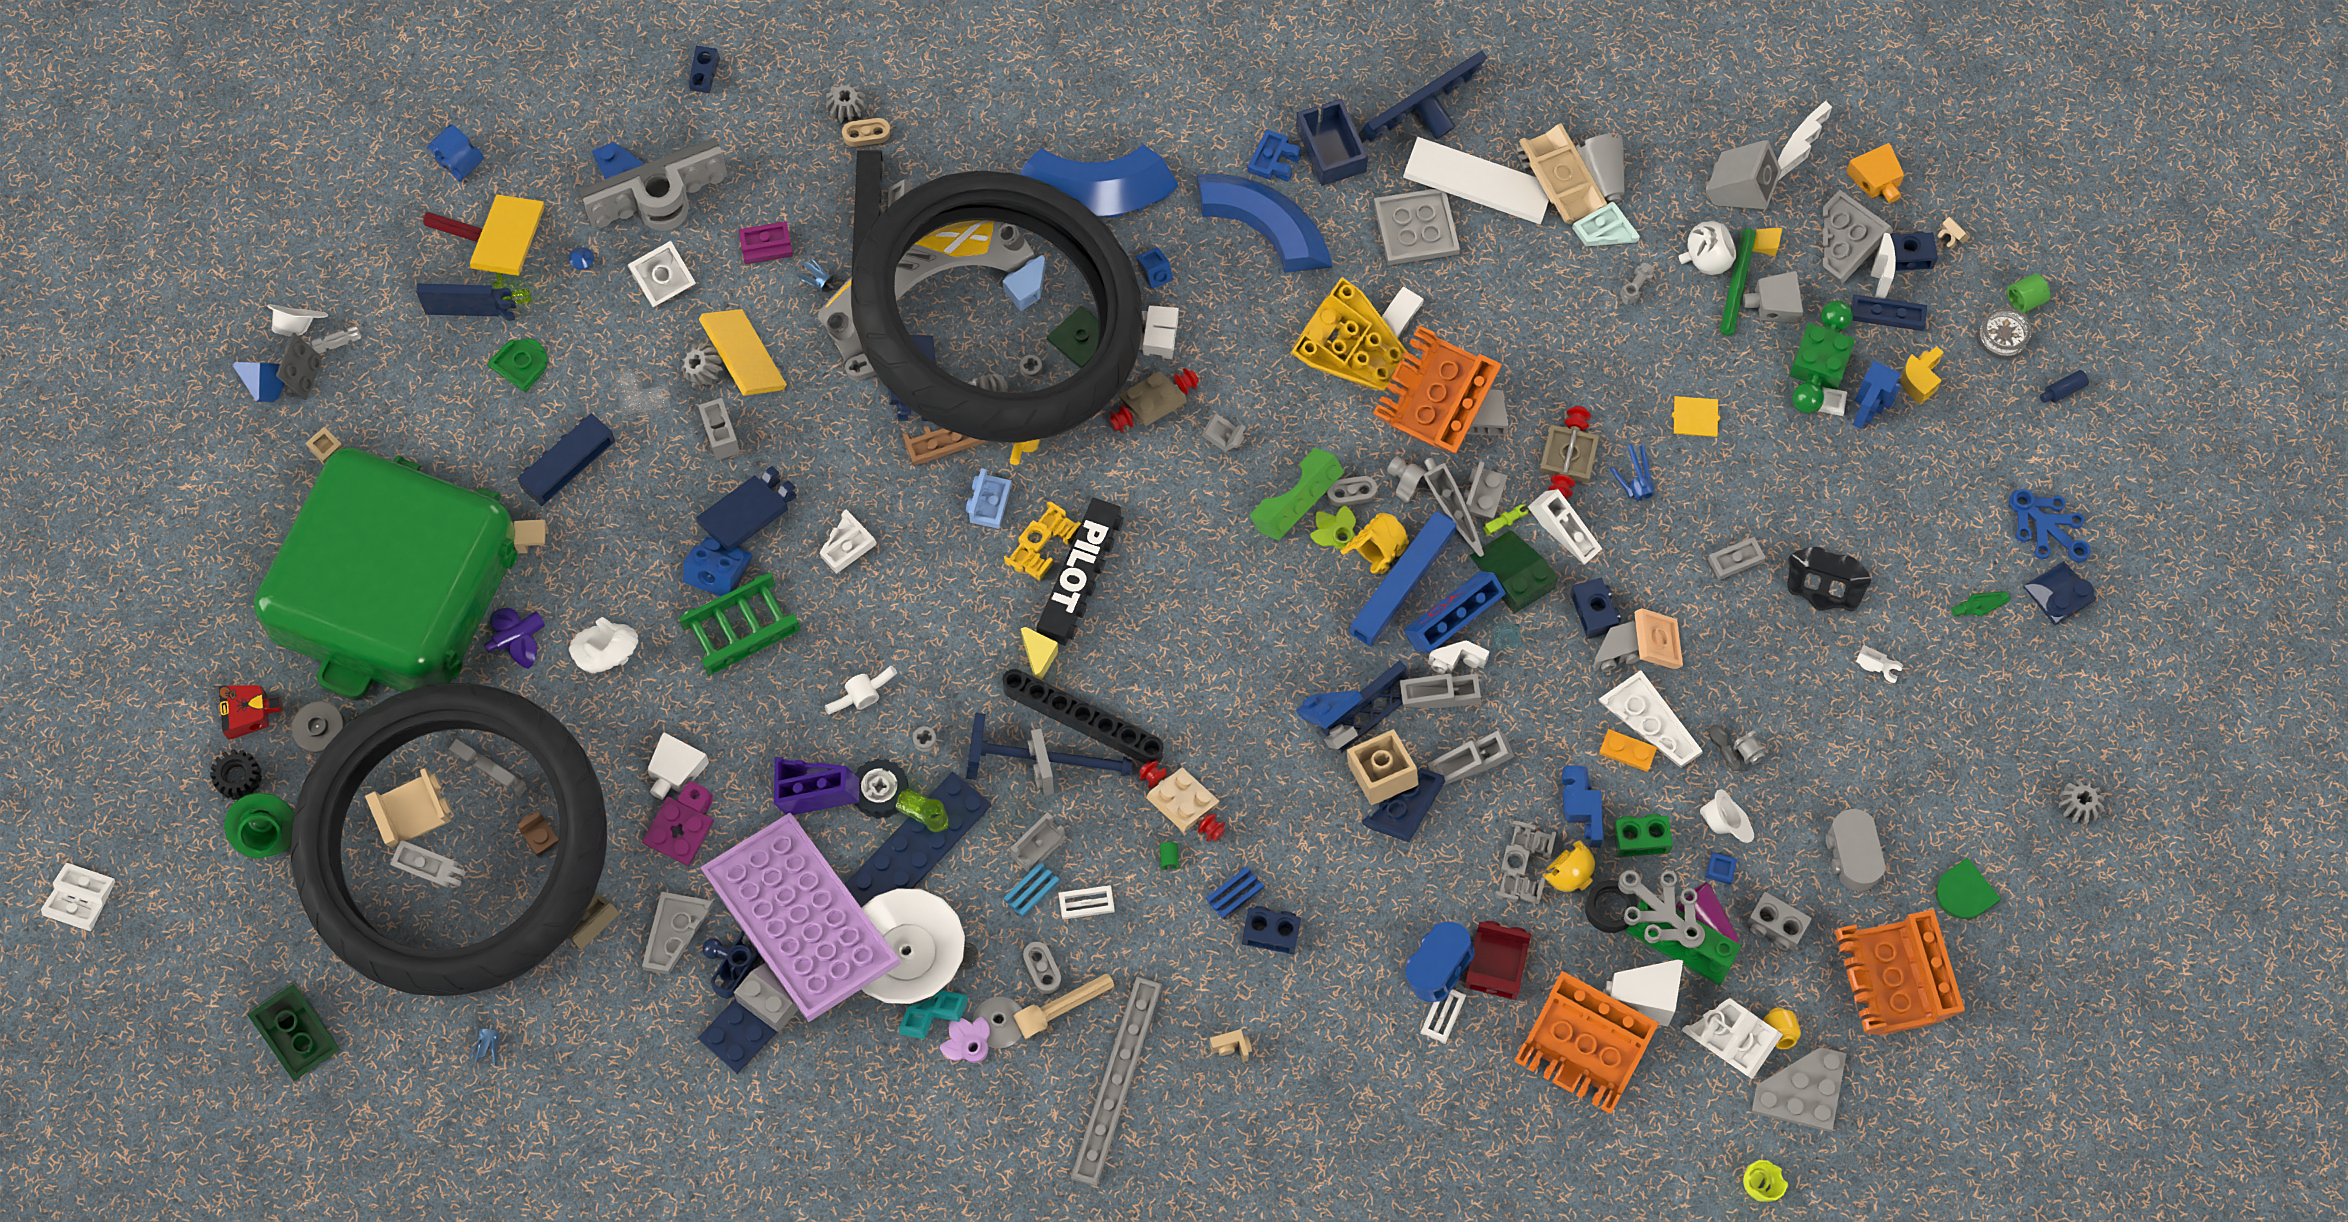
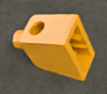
[1846,143,1904,204]

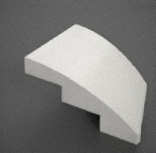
[1682,998,1783,1079]

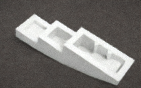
[1778,101,1832,180]

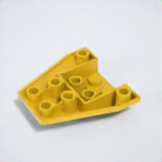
[1290,277,1408,391]

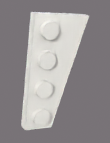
[1599,670,1703,768]

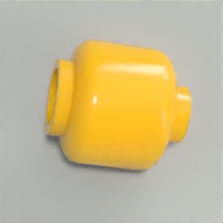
[1763,1007,1801,1050]

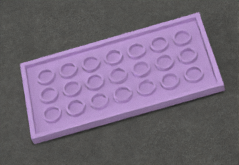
[700,813,901,1022]

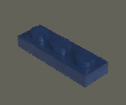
[1851,294,1927,331]

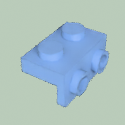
[966,468,1012,529]

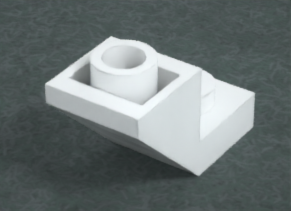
[1428,641,1490,674]

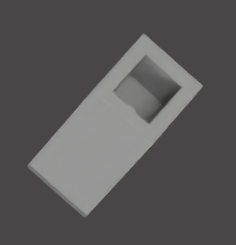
[1593,621,1640,672]

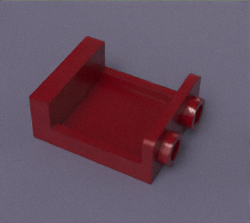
[1464,920,1532,1000]

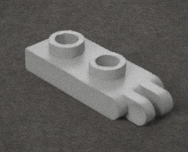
[390,840,466,888]

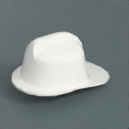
[267,304,328,337]
[1700,789,1754,843]

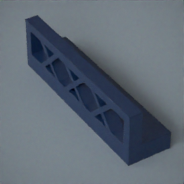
[1321,660,1409,753]

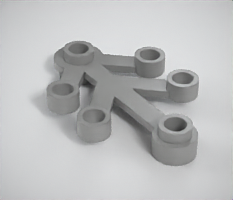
[1618,870,1705,948]

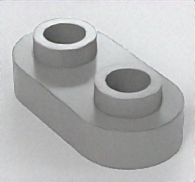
[1327,476,1377,507]
[1023,942,1061,994]

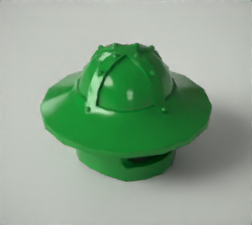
[224,792,295,859]

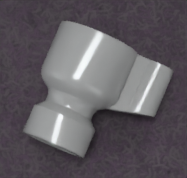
[1387,456,1428,503]

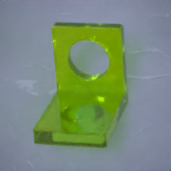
[493,272,533,304]

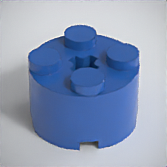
[426,124,485,182]

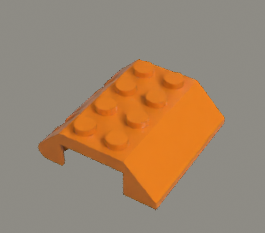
[1373,326,1502,454]
[1835,909,1965,1035]
[1514,971,1659,1114]

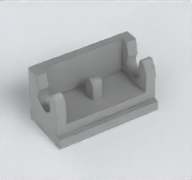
[1010,812,1067,873]

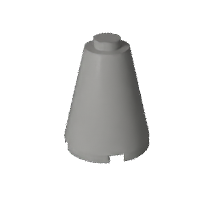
[1575,134,1625,204]

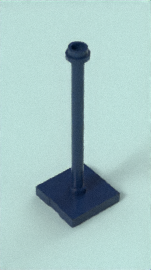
[966,713,1132,780]

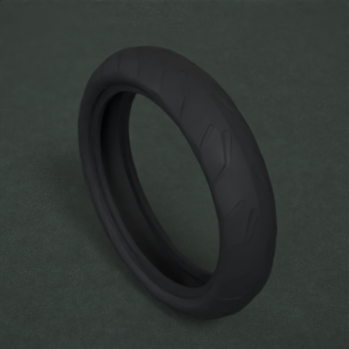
[851,170,1143,443]
[290,683,607,996]

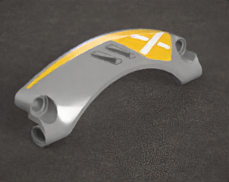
[818,220,1036,363]

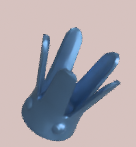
[797,258,834,292]
[469,1025,500,1066]

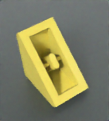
[1021,627,1058,680]

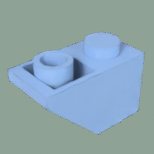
[1003,255,1046,311]

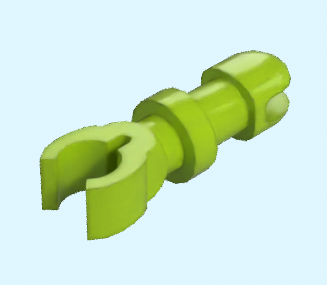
[1483,504,1529,536]

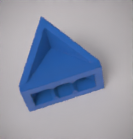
[232,362,285,402]

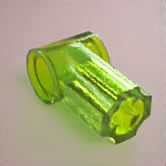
[895,788,949,832]

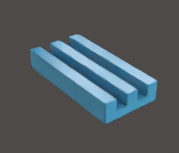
[1003,862,1060,918]

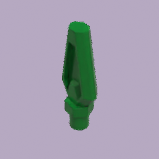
[1951,591,2010,617]

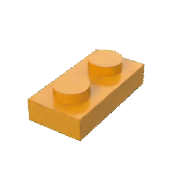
[1599,729,1657,772]

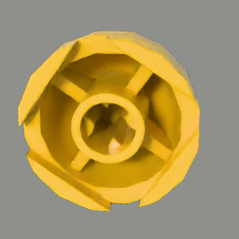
[1542,840,1595,892]

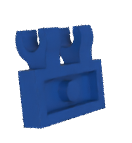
[1247,129,1301,182]

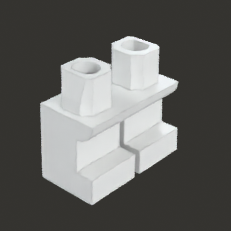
[1139,306,1179,359]

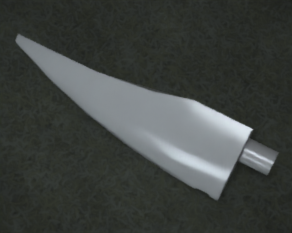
[1423,457,1484,557]

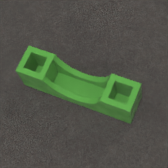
[1249,448,1345,541]

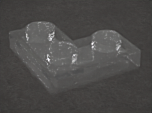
[614,368,672,419]

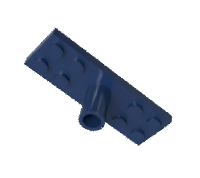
[1358,50,1487,144]

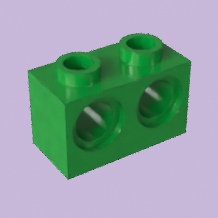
[1613,814,1673,858]

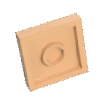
[1634,608,1683,669]

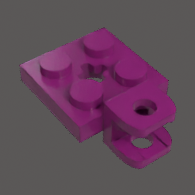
[642,781,714,867]

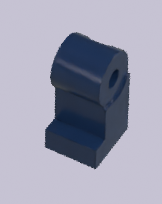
[689,46,720,93]

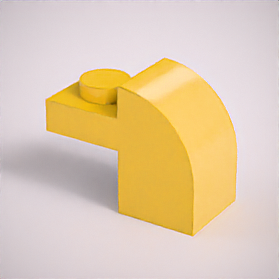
[1901,346,1944,405]

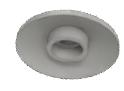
[972,997,1023,1048]

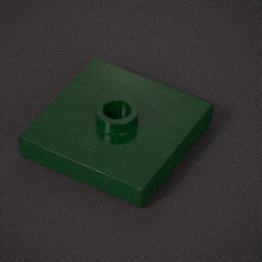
[1047,306,1099,369]

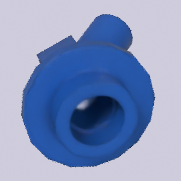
[569,247,594,270]

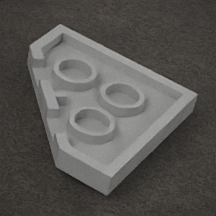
[1823,190,1893,284]
[1751,1047,1846,1132]

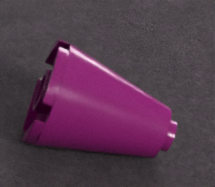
[1675,882,1739,943]

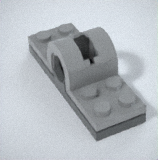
[579,137,728,231]

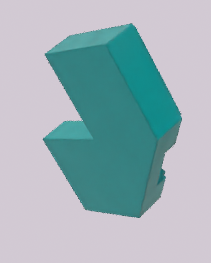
[898,990,968,1039]

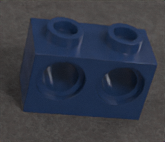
[1242,906,1301,955]

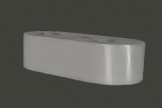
[845,353,877,381]

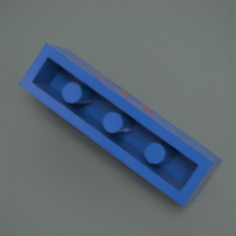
[1403,571,1506,653]

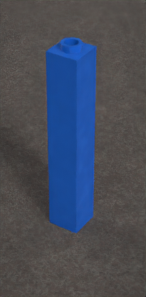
[1349,511,1457,647]

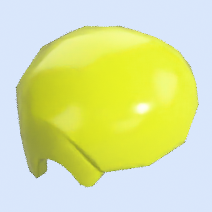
[1743,1160,1788,1202]

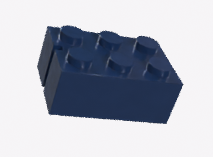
[1296,98,1368,186]

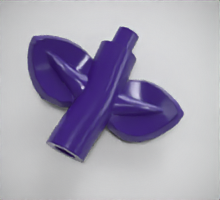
[484,608,545,669]

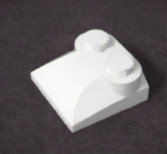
[628,241,696,307]

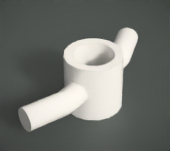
[825,666,897,715]

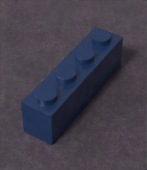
[517,413,615,507]

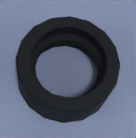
[1585,880,1637,933]

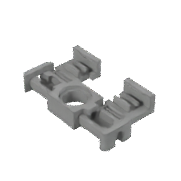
[448,739,527,798]
[1495,821,1556,904]

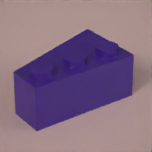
[774,757,859,815]

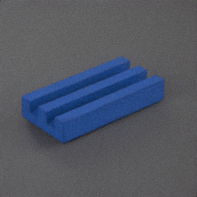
[1206,867,1264,919]

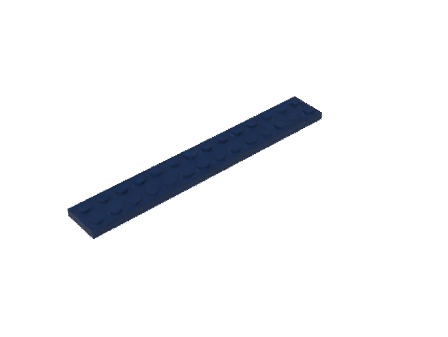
[698,771,991,1074]

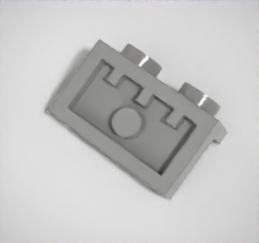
[1463,461,1508,521]

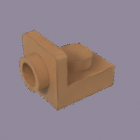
[517,811,559,857]

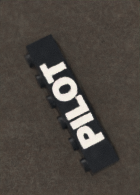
[1036,497,1124,646]

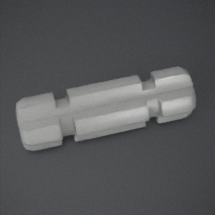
[312,325,361,354]

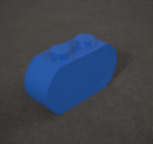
[1406,922,1475,1002]

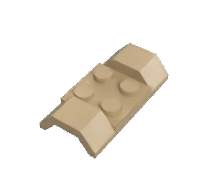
[1519,123,1607,225]

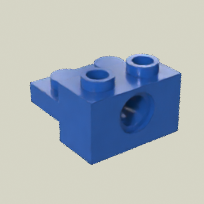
[1853,360,1901,429]
[683,536,752,596]

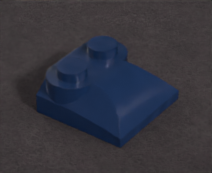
[2023,561,2097,626]

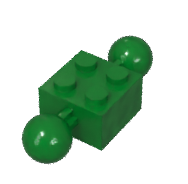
[1789,300,1856,414]

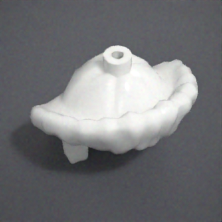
[569,617,638,673]

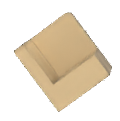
[514,520,548,554]

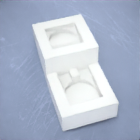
[1382,287,1424,338]

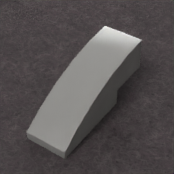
[1400,673,1482,708]
[1427,730,1515,785]

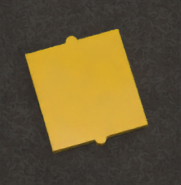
[1671,396,1720,437]

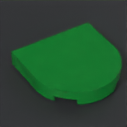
[487,338,547,393]
[1936,858,2001,919]

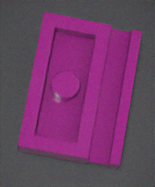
[739,221,793,265]

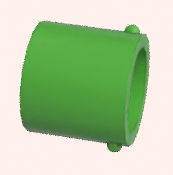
[2007,273,2050,314]

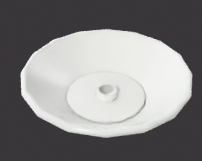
[862,888,965,1004]

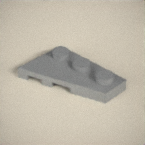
[642,892,714,974]

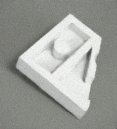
[820,509,877,574]

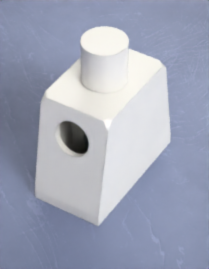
[648,733,709,800]

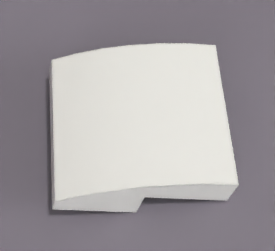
[1870,233,1895,299]
[41,863,115,931]

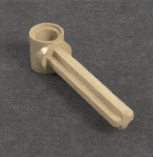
[1013,974,1114,1040]

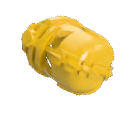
[1340,513,1409,574]

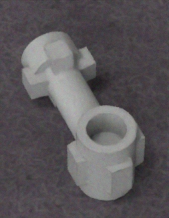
[1620,263,1654,305]

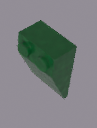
[1470,530,1558,614]
[247,980,340,1081]

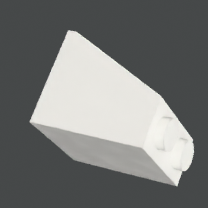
[1603,960,1683,1026]

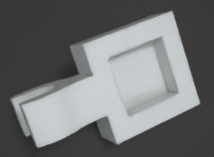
[1856,645,1903,683]

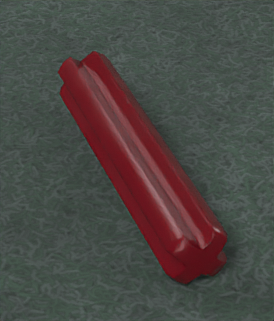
[423,212,483,242]

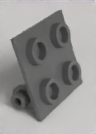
[276,333,323,400]

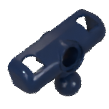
[702,931,760,999]

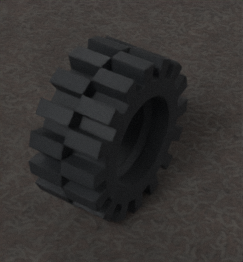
[210,749,262,800]

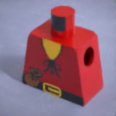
[219,685,283,740]

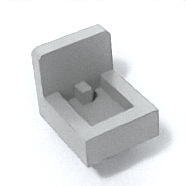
[1201,413,1246,451]

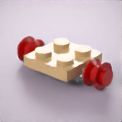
[1139,760,1226,842]

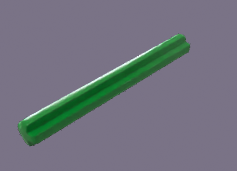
[1720,228,1756,336]

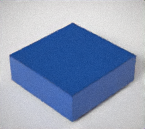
[1705,852,1737,885]

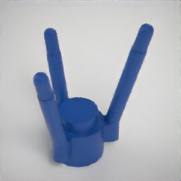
[1610,444,1655,501]

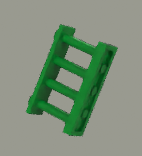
[679,572,800,676]
[1626,899,1742,986]

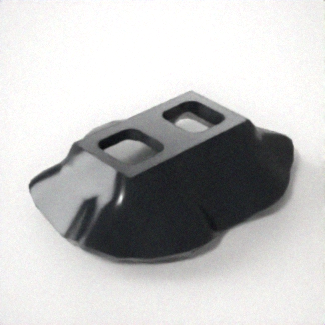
[1787,547,1871,612]

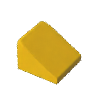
[1753,228,1782,256]

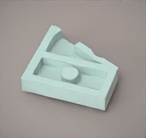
[1572,201,1640,246]

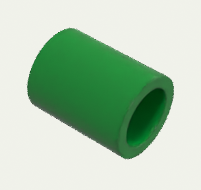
[1159,842,1179,870]

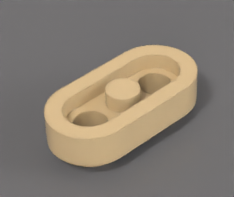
[842,118,890,147]

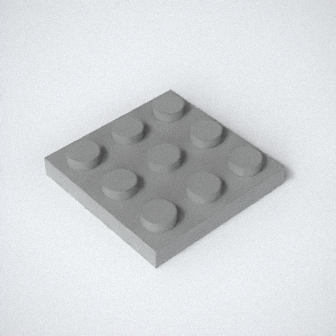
[1373,189,1460,265]

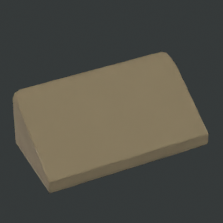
[568,893,620,950]

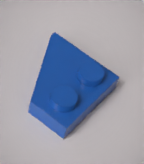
[592,142,644,179]
[1296,690,1363,729]

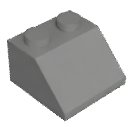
[734,963,799,1033]

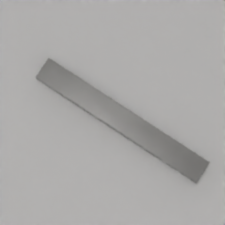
[1071,977,1162,1187]

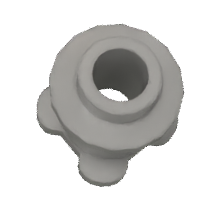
[1732,730,1766,765]

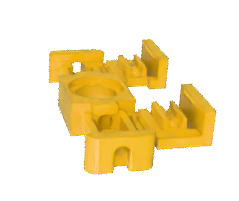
[1004,502,1081,581]

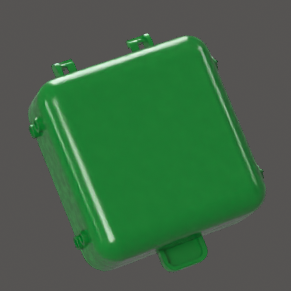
[254,447,518,700]

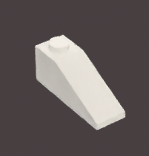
[1528,489,1602,565]

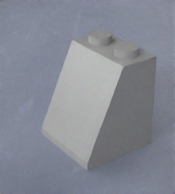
[1706,140,1782,209]

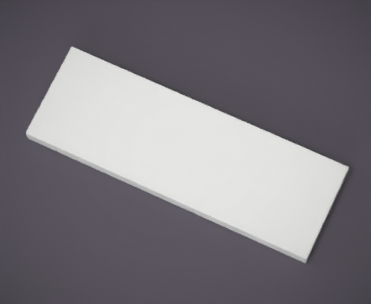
[1403,137,1549,225]

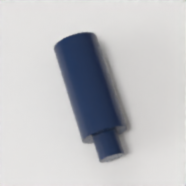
[2040,370,2089,403]

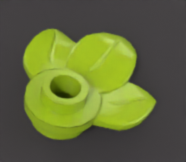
[1310,505,1356,550]

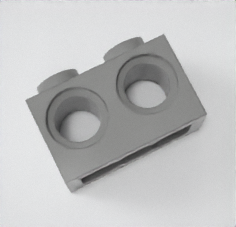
[698,398,740,461]
[1746,892,1812,951]

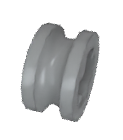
[1020,355,1042,379]
[913,727,937,752]

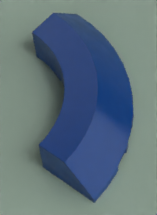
[1020,144,1178,218]
[1197,174,1333,273]

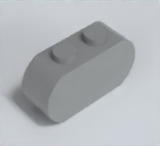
[1826,809,1886,891]

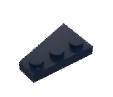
[1362,768,1445,842]

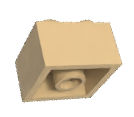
[1347,729,1418,806]

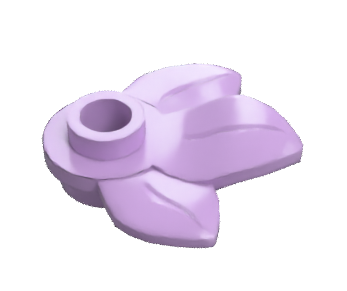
[940,1017,990,1063]

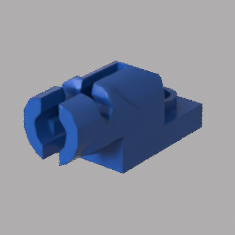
[1562,765,1603,848]

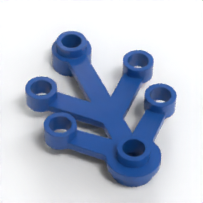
[2009,489,2091,563]

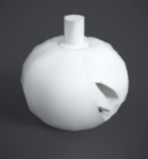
[1679,221,1736,275]

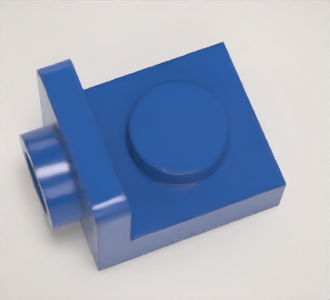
[1136,247,1173,289]

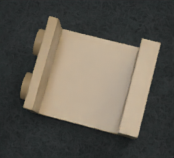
[365,768,452,849]

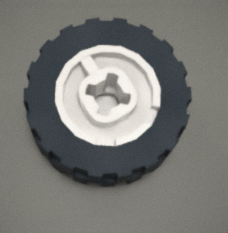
[854,759,909,819]

